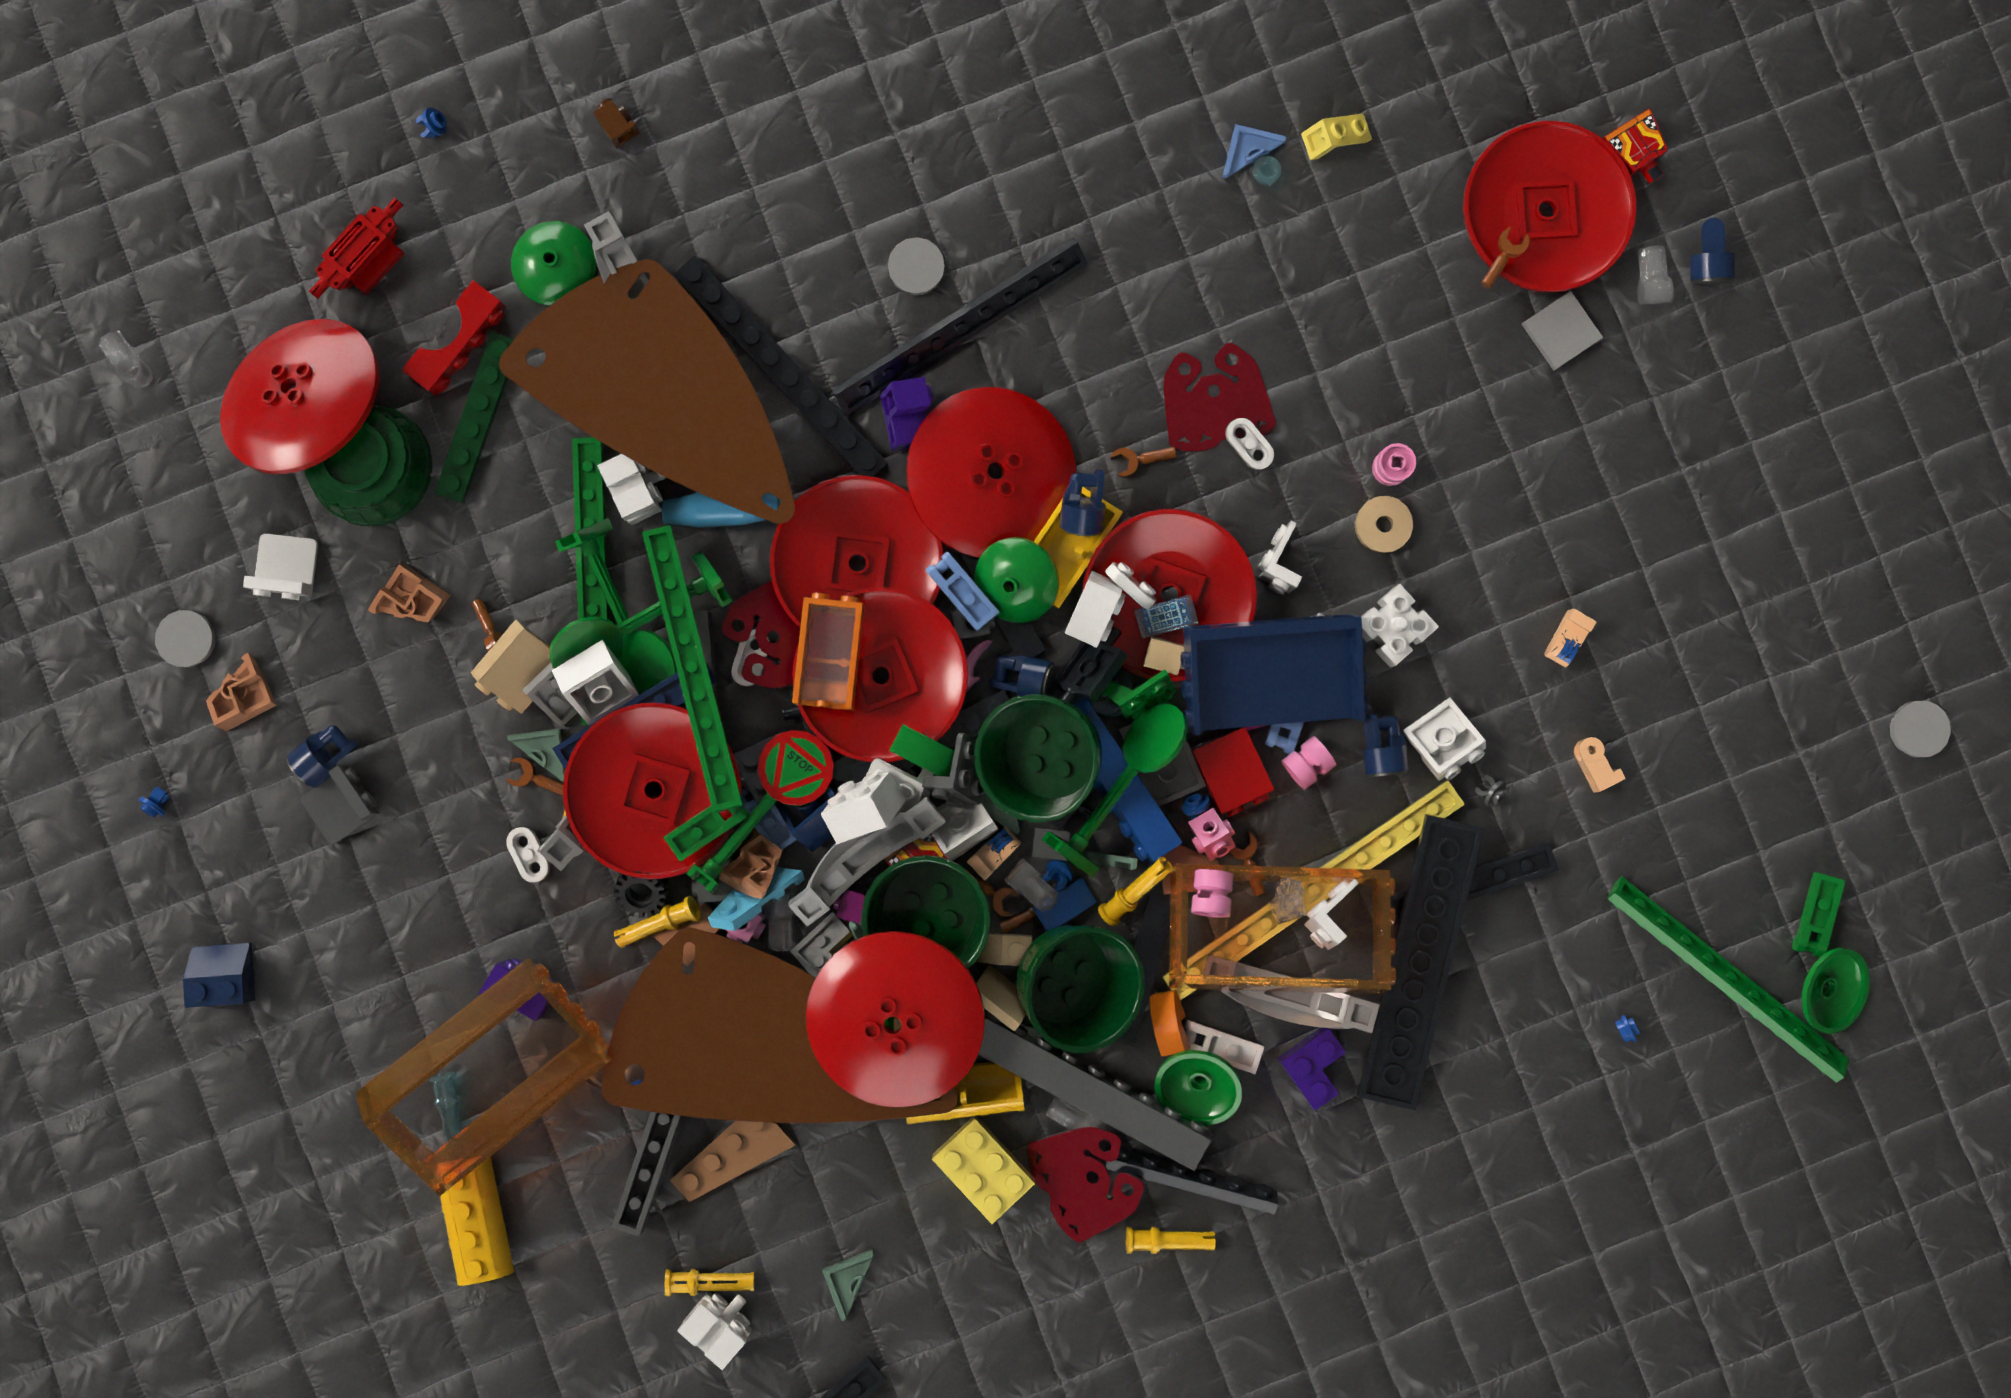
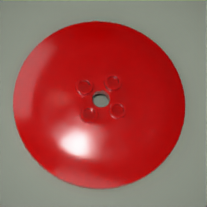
[1463,121,1636,292]
[220,319,379,474]
[906,387,1076,559]
[770,475,943,627]
[1082,509,1257,681]
[792,587,968,762]
[563,703,742,879]
[806,931,985,1107]

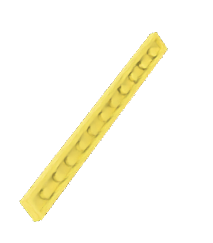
[1162,781,1465,1000]

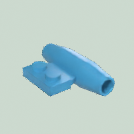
[662,492,780,528]

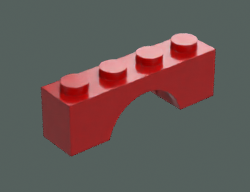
[402,280,506,396]

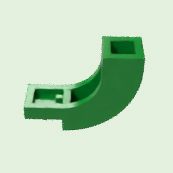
[889,724,954,777]

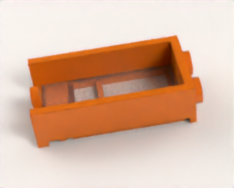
[792,593,865,711]

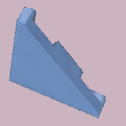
[1222,124,1286,178]

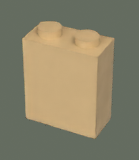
[471,620,551,714]

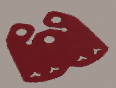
[1163,343,1276,452]
[721,581,800,688]
[1027,1126,1144,1243]

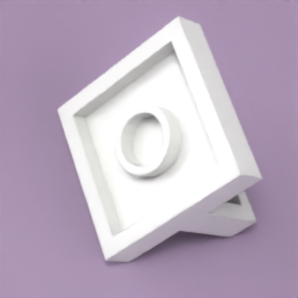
[931,802,999,861]

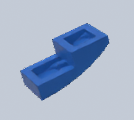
[1033,877,1096,931]

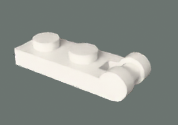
[1184,1019,1264,1074]

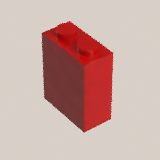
[1191,727,1275,817]

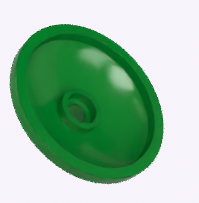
[511,221,597,306]
[974,537,1059,623]
[1801,948,1870,1034]
[1155,1050,1243,1126]

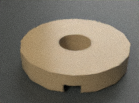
[1355,496,1413,554]

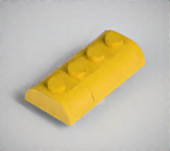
[1034,487,1123,609]
[906,1062,1025,1125]
[434,1157,515,1286]

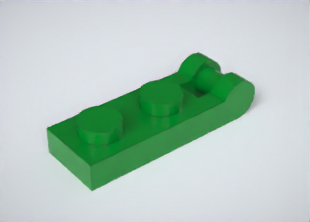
[663,805,750,862]
[1792,872,1846,958]

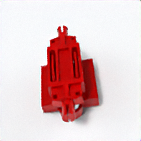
[309,197,405,299]

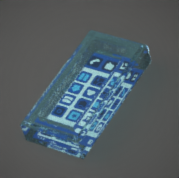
[1134,594,1199,639]

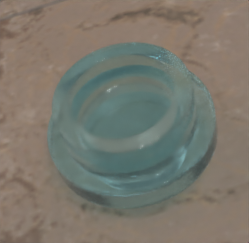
[1253,156,1281,185]

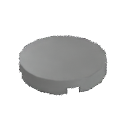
[888,237,945,296]
[155,610,216,668]
[1890,701,1951,758]

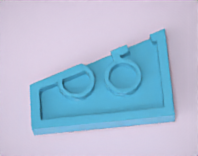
[708,867,805,931]

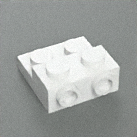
[1403,698,1486,781]

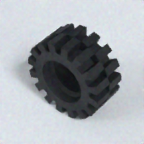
[613,871,670,918]

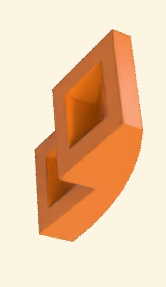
[1150,990,1191,1057]

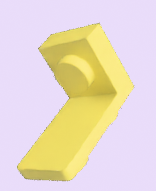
[1301,114,1372,160]

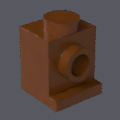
[593,99,640,149]

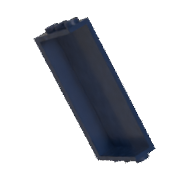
[1180,614,1368,735]

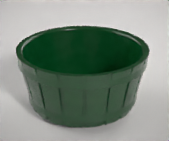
[304,404,433,527]
[974,694,1102,823]
[861,855,990,968]
[1016,925,1145,1053]

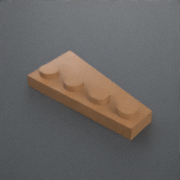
[670,1121,797,1202]

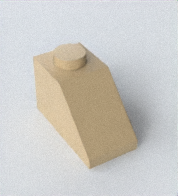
[975,933,1032,966]

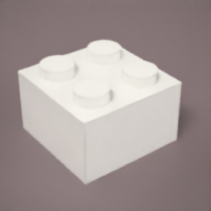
[1065,571,1126,648]
[552,640,639,725]
[821,771,905,844]

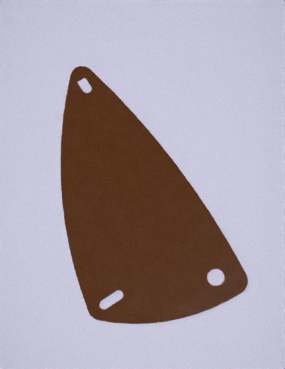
[499,259,795,524]
[602,927,957,1123]

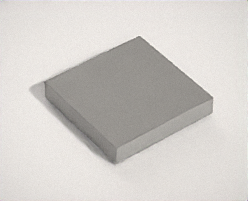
[1522,291,1603,371]

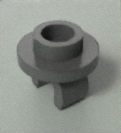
[1474,775,1507,807]

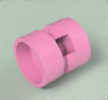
[1372,443,1416,486]
[1281,736,1337,790]
[1191,869,1234,918]

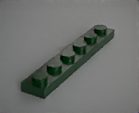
[434,331,514,504]

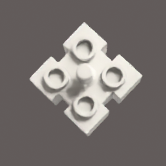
[597,454,666,525]
[1361,584,1439,667]
[677,1291,752,1370]

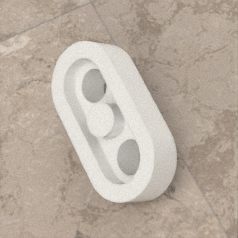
[1226,418,1274,470]
[1105,562,1156,610]
[732,630,770,687]
[506,827,550,882]

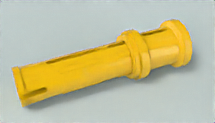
[1098,857,1173,926]
[614,896,701,948]
[1126,1227,1215,1254]
[665,1269,755,1296]

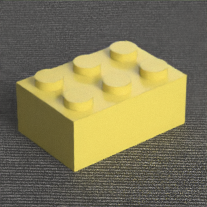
[932,1116,1035,1224]

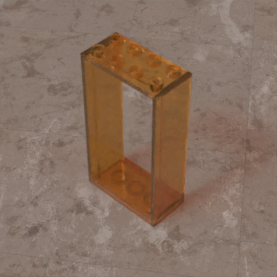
[1169,863,1396,994]
[355,957,611,1196]

